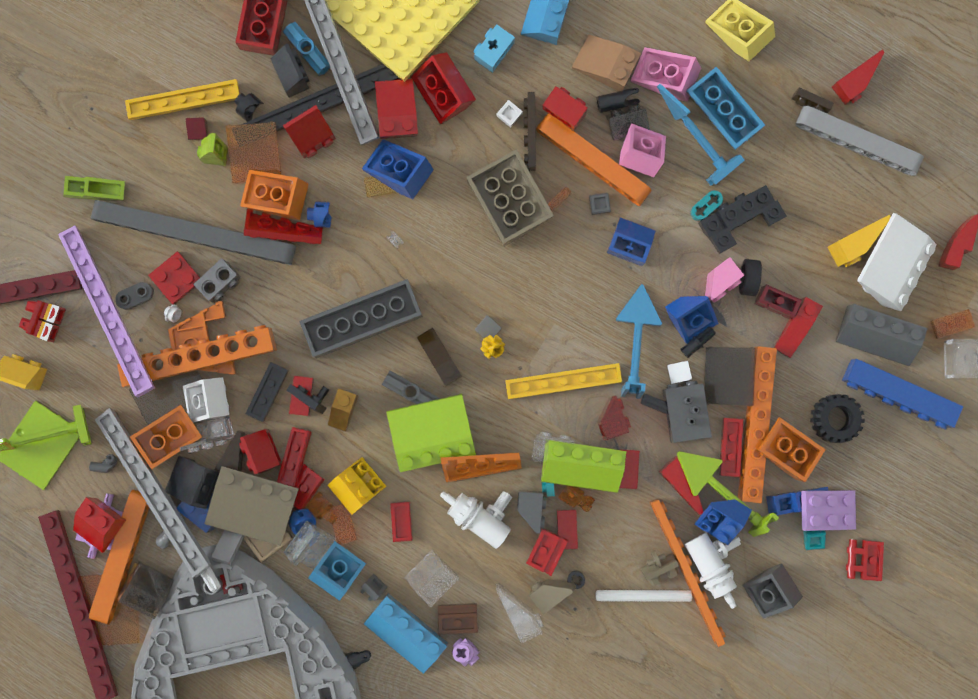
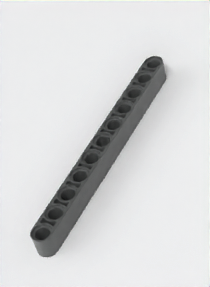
[90,200,296,265]

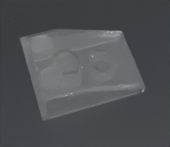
[495,583,544,643]

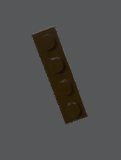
[524,92,536,171]

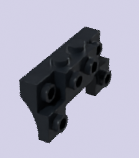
[698,185,787,254]

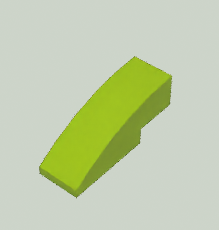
[63,176,125,201]

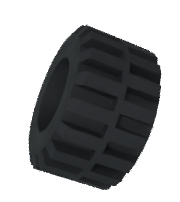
[810,394,865,443]

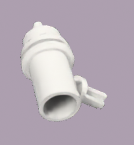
[440,491,512,549]
[684,532,741,609]

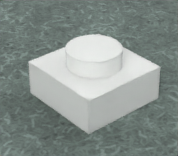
[496,100,523,128]

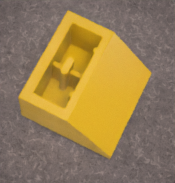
[327,457,386,515]

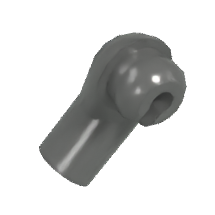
[89,454,117,473]

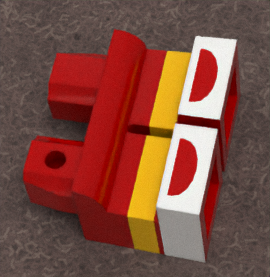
[19,300,66,343]

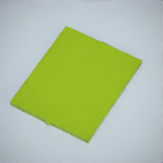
[0,401,79,490]

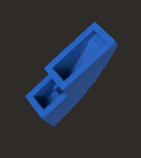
[766,487,828,516]

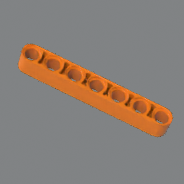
[536,113,652,206]
[89,489,150,625]

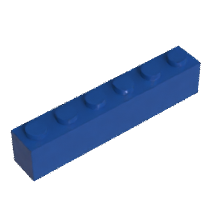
[842,359,963,430]

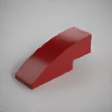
[938,214,978,270]

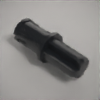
[680,326,716,358]

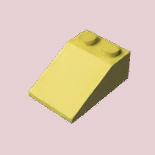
[706,0,775,61]

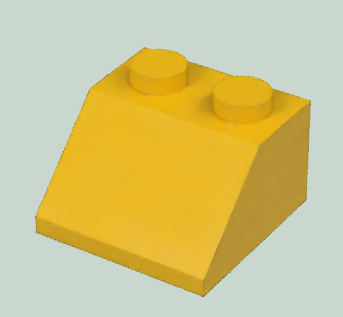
[0,354,47,391]

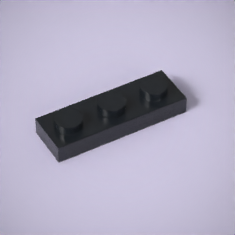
[245,362,289,422]

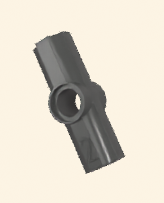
[382,371,440,404]

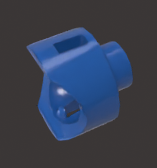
[307,201,332,228]
[288,509,316,539]

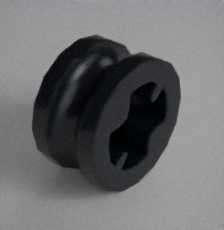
[567,571,585,589]

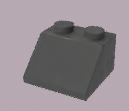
[743,563,803,619]

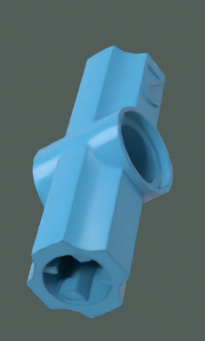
[283,22,330,76]

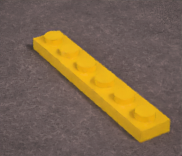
[125,79,240,120]
[505,363,622,399]

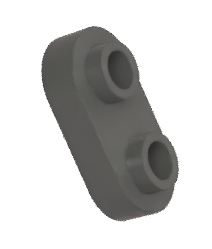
[115,282,154,310]

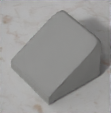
[475,315,502,338]

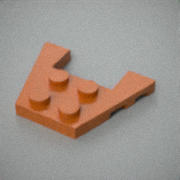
[168,301,236,375]

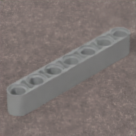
[795,106,924,176]

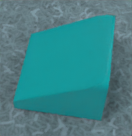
[803,530,826,550]

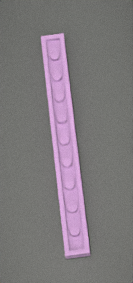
[58,226,155,398]

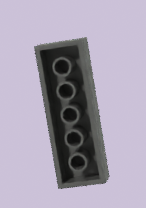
[299,279,423,359]

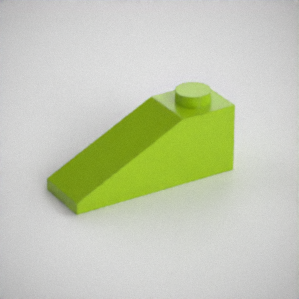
[197,133,228,166]

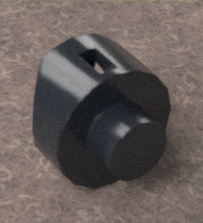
[234,93,264,122]

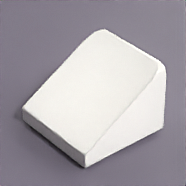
[667,361,692,384]

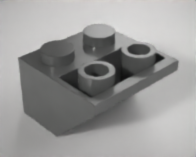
[517,490,547,533]

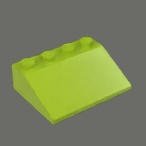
[386,394,476,472]

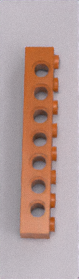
[117,325,277,387]
[738,346,777,503]

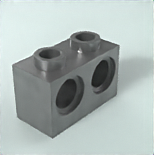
[193,258,241,303]

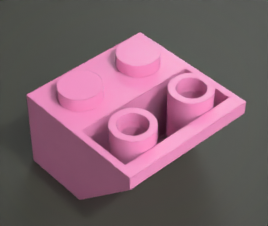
[705,257,744,303]

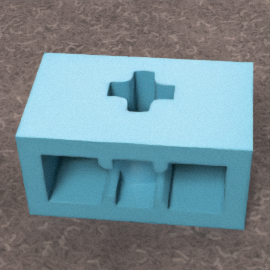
[474,24,515,73]

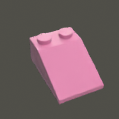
[631,47,701,102]

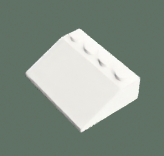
[857,213,937,311]

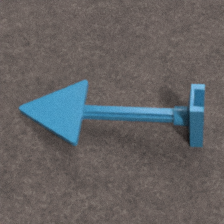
[657,84,745,186]
[616,284,662,399]

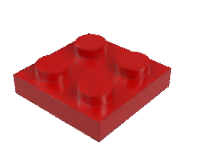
[148,251,200,305]

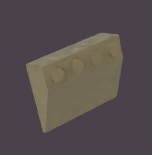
[466,149,554,247]
[204,466,298,546]

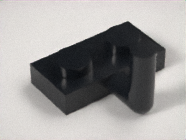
[287,384,329,414]

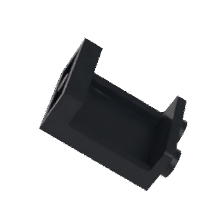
[165,455,220,509]

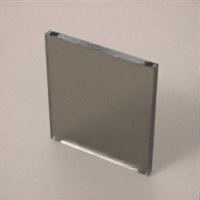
[704,347,756,407]

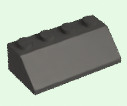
[836,304,928,366]

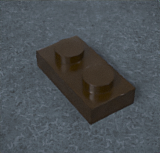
[792,87,834,113]

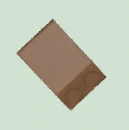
[572,35,641,91]

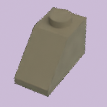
[529,579,576,614]

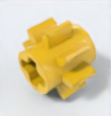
[480,335,505,359]

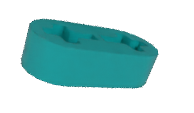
[690,190,723,221]

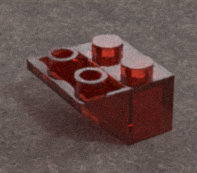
[597,395,631,440]

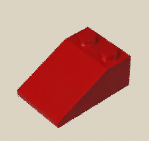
[375,79,418,139]
[283,105,336,158]

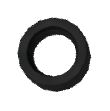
[739,259,762,296]

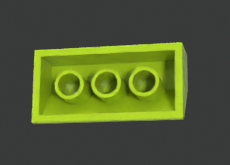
[541,440,626,493]

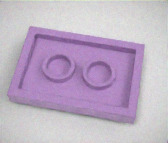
[801,490,856,531]

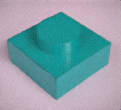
[542,482,555,497]

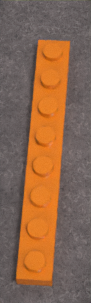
[650,499,726,647]

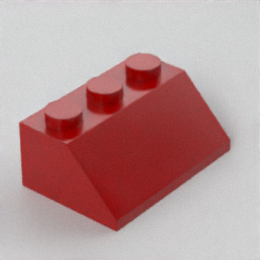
[411,52,476,124]

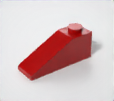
[832,49,885,105]
[774,297,823,358]
[658,456,703,515]

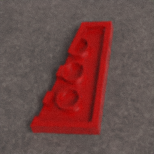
[244,209,323,244]

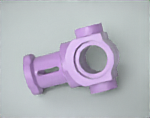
[452,638,480,666]

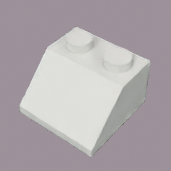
[183,377,229,423]

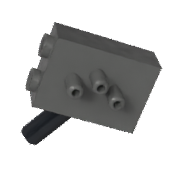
[641,381,712,443]

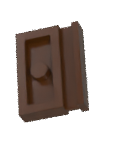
[438,603,478,635]

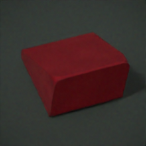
[186,117,207,140]

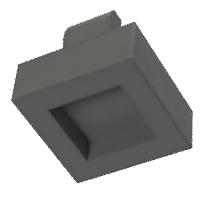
[361,574,387,601]

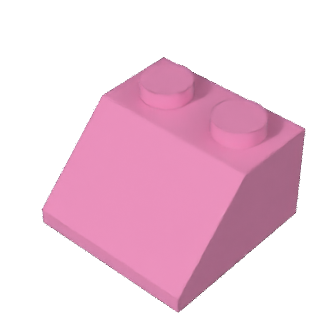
[619,123,666,177]

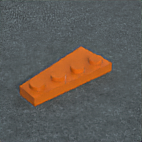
[441,453,522,483]

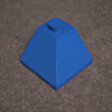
[665,296,719,344]

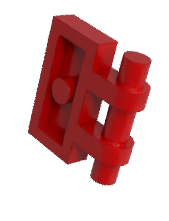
[846,539,884,581]

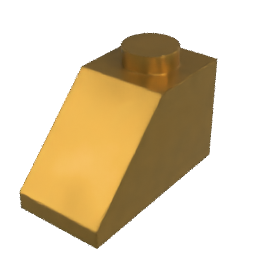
[328,388,359,432]

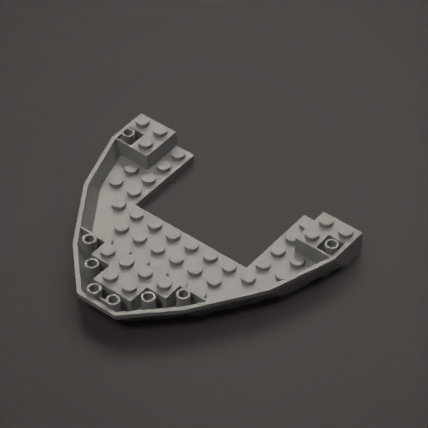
[131,544,361,699]

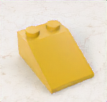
[827,215,891,267]

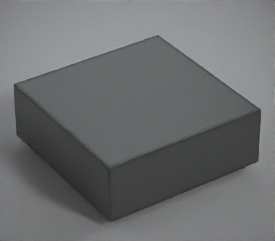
[589,193,611,215]

